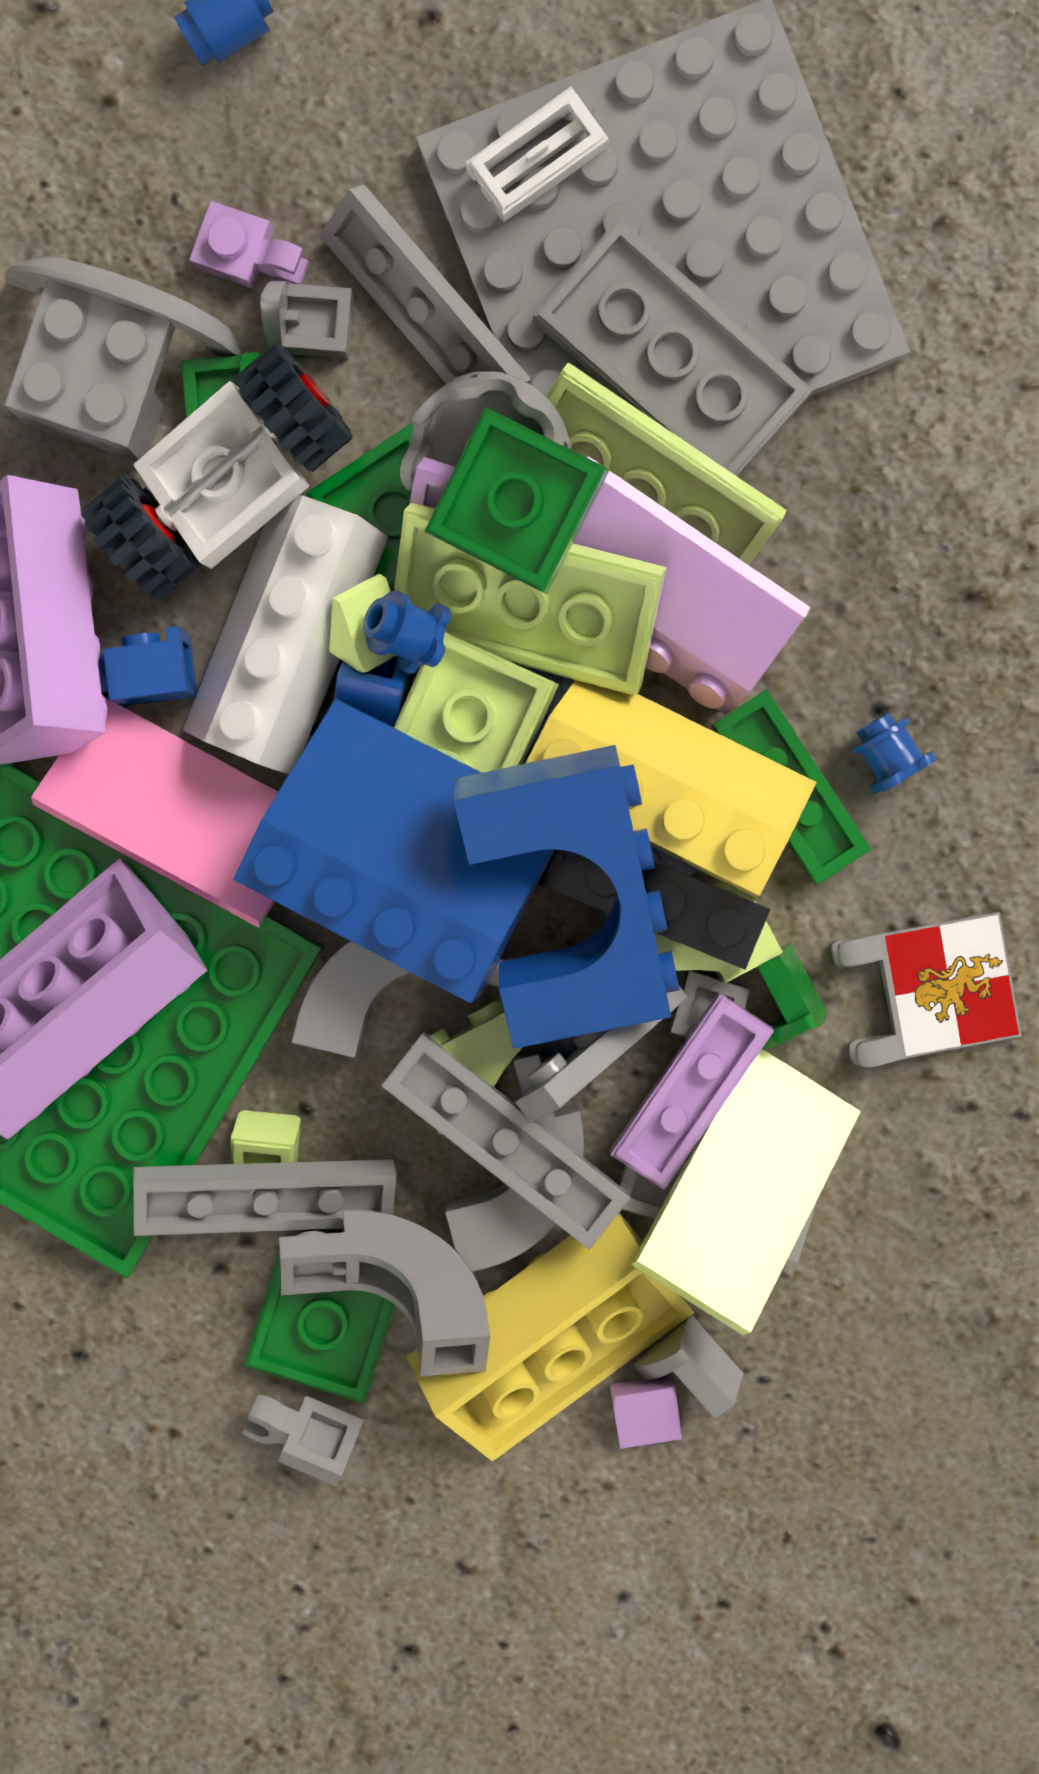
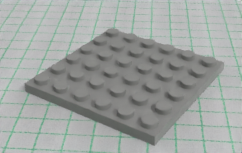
[416,0,911,397]

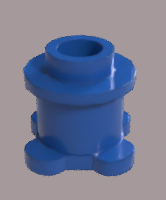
[363,590,451,674]
[851,712,937,794]

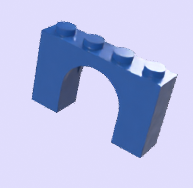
[453,745,680,1049]

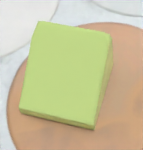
[329,574,396,673]
[231,1110,301,1164]

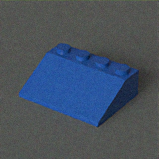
[233,699,555,1003]

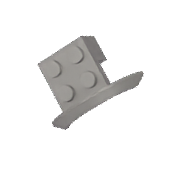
[4,256,243,462]

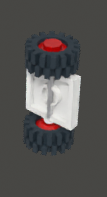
[82,342,353,600]

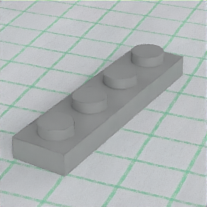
[319,185,532,384]
[382,1032,630,1250]
[133,1159,396,1236]

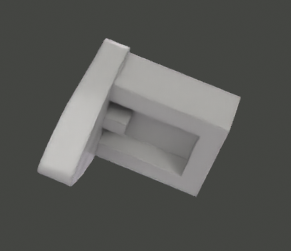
[260,280,354,359]
[633,1315,744,1418]

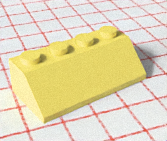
[525,680,817,899]
[406,1213,695,1462]

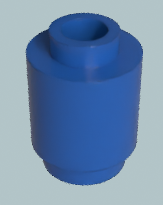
[174,0,274,65]

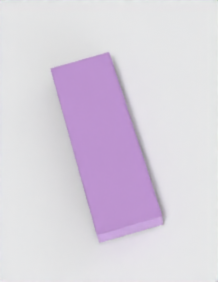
[610,992,774,1190]

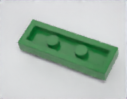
[711,689,872,885]

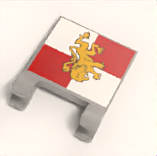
[831,912,1022,1068]

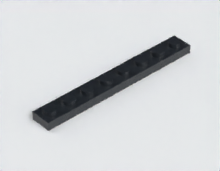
[272,723,771,970]

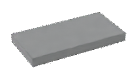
[533,218,813,477]

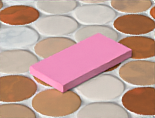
[31,696,278,928]

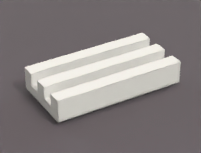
[466,87,609,223]

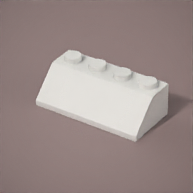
[183,495,389,775]

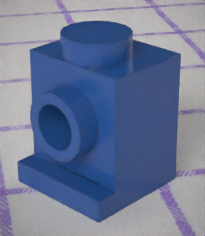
[98,626,198,707]

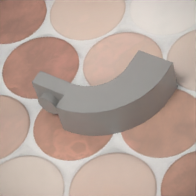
[292,941,510,1058]
[445,1049,584,1272]
[279,1210,490,1377]

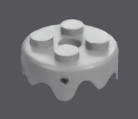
[400,371,571,491]

